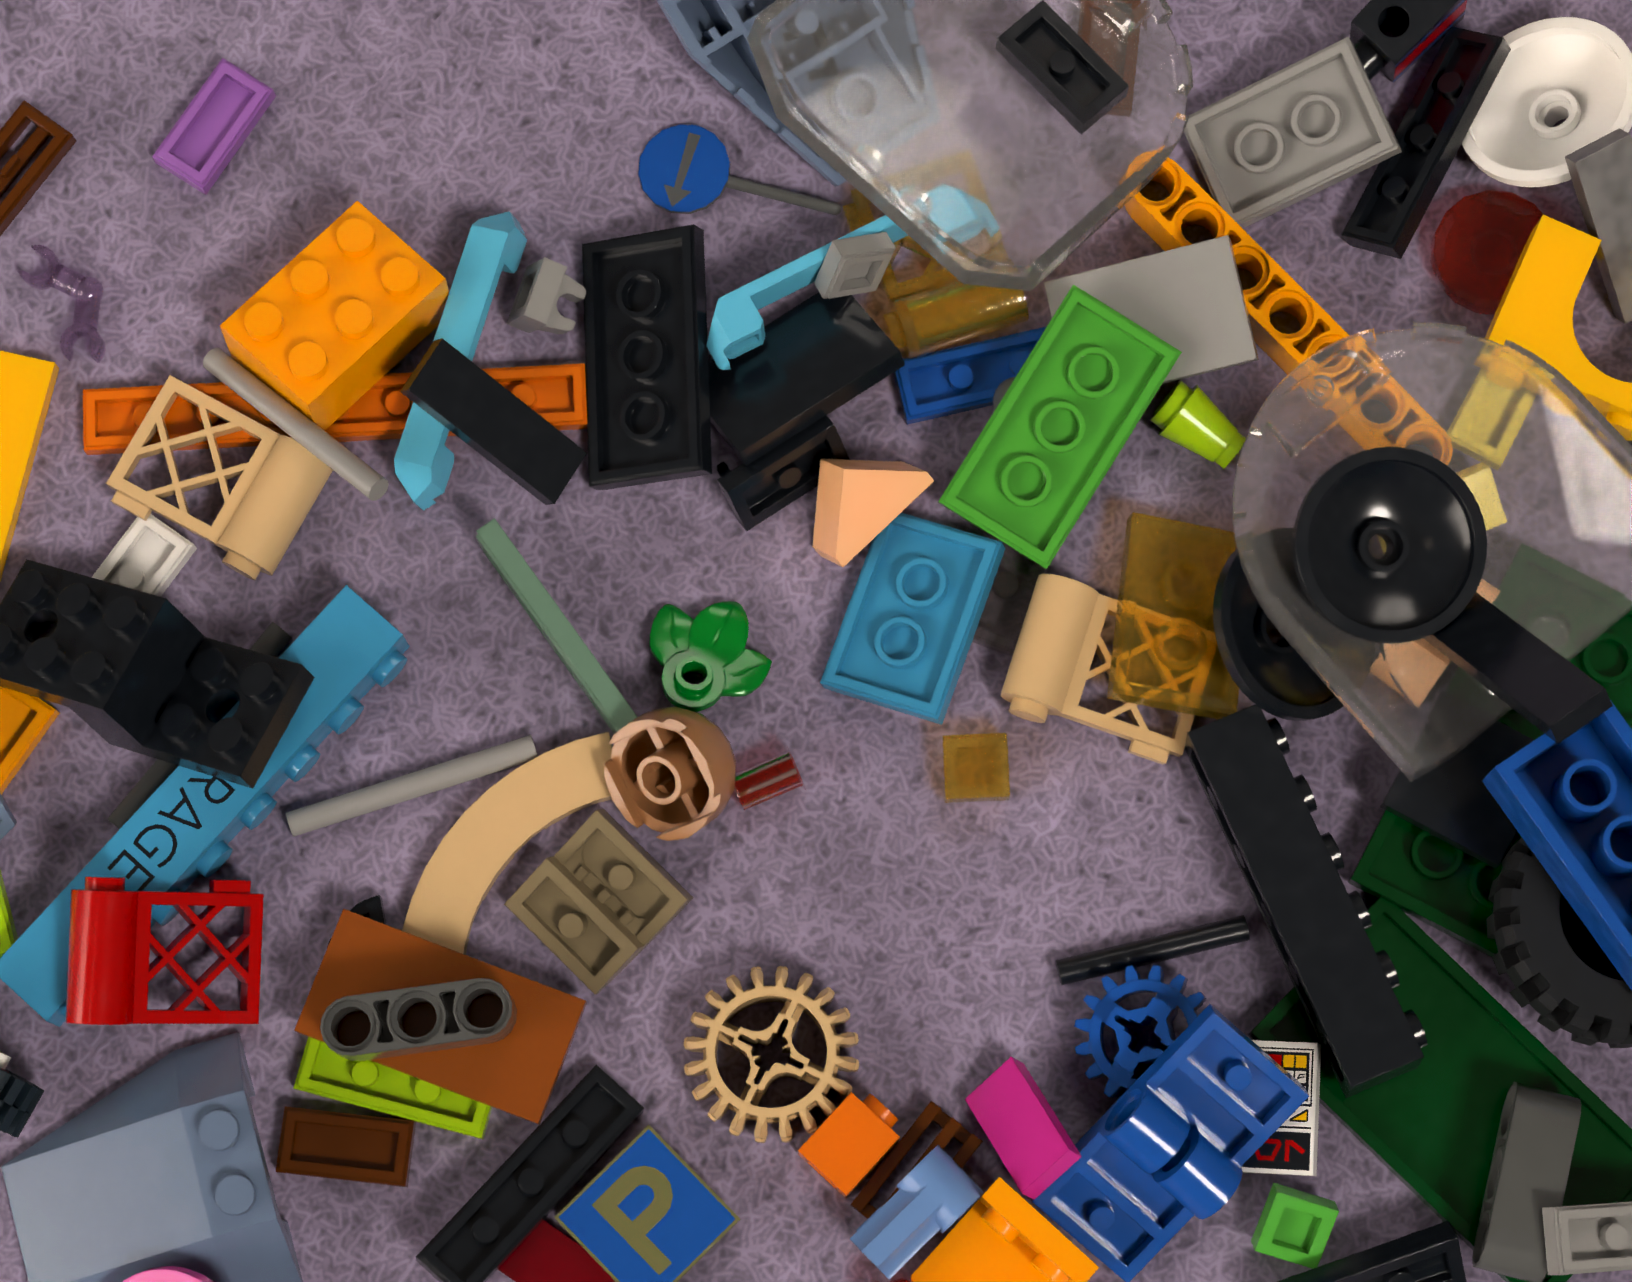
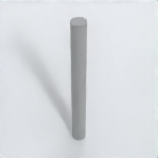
[203,348,389,501]
[286,735,538,837]

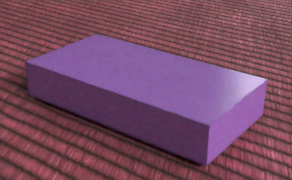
[152,58,276,195]

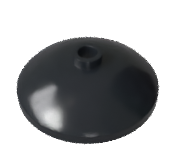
[1292,447,1487,644]
[1213,529,1372,721]

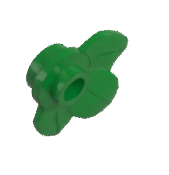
[649,601,772,712]

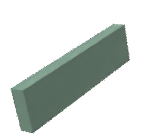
[476,518,637,734]

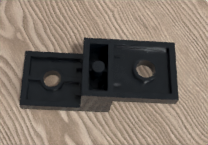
[0,559,315,789]

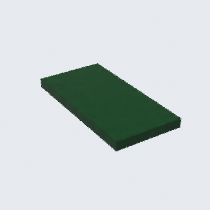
[1249,897,1632,1282]

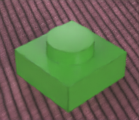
[1251,1182,1339,1269]

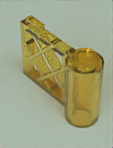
[843,153,1029,359]

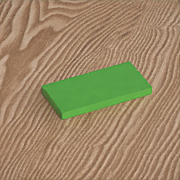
[938,284,1182,569]

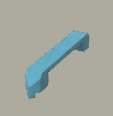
[706,187,998,370]
[394,211,527,511]

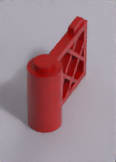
[65,876,264,1025]

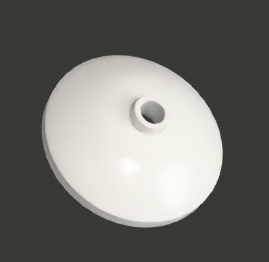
[1462,17,1632,187]

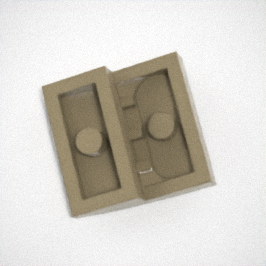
[504,808,693,994]

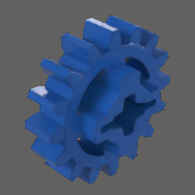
[1074,965,1207,1098]

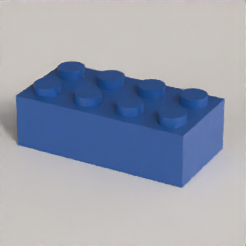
[1482,700,1632,991]

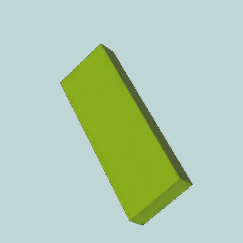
[293,1037,492,1140]

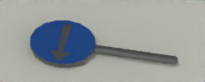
[638,124,841,215]

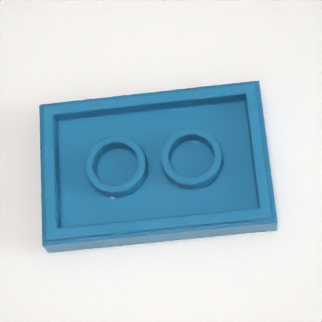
[820,513,1006,725]

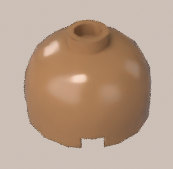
[604,707,736,841]

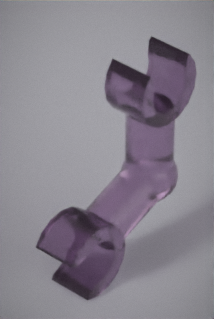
[18,245,106,363]

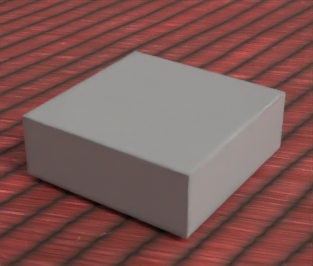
[814,232,896,299]

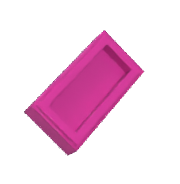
[965,1057,1082,1200]

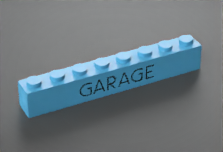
[0,585,410,1027]

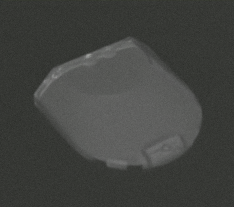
[747,0,1193,291]
[1232,322,1632,782]

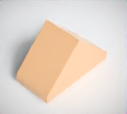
[812,459,934,567]

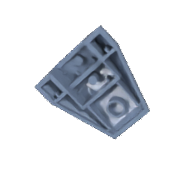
[1,1032,303,1282]

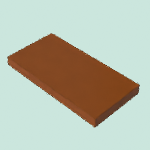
[294,909,587,1125]

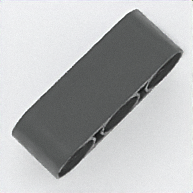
[320,978,517,1061]
[1472,1081,1581,1282]

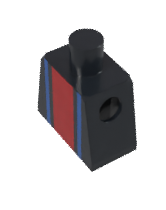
[1350,0,1467,82]

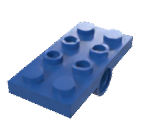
[1031,1004,1309,1282]

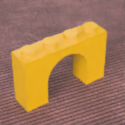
[1473,214,1632,441]

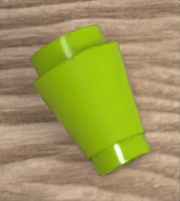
[1150,380,1247,469]

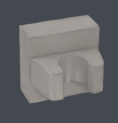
[506,257,586,334]

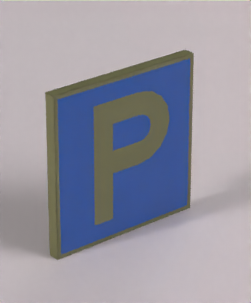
[554,1125,741,1282]

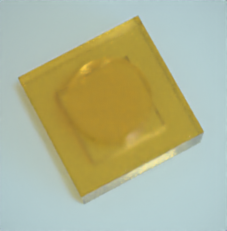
[942,733,1010,803]

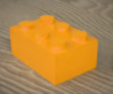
[220,201,449,431]

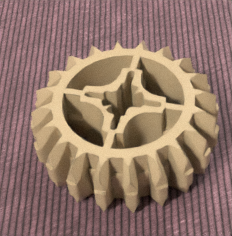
[684,966,859,1143]

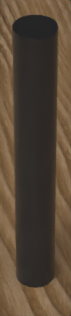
[1055,915,1250,985]

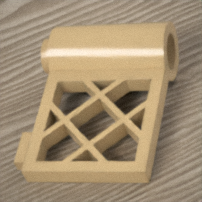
[106,375,333,580]
[1001,573,1217,765]

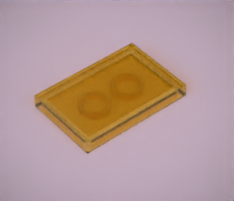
[1107,512,1254,719]

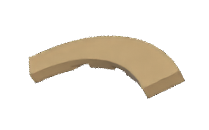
[402,732,612,955]

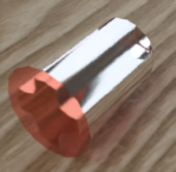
[734,746,806,811]

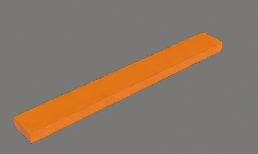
[83,363,588,455]

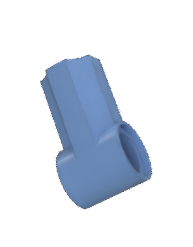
[850,1145,984,1280]

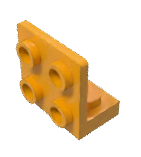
[911,1177,1099,1282]

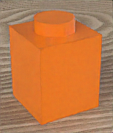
[798,1092,900,1198]

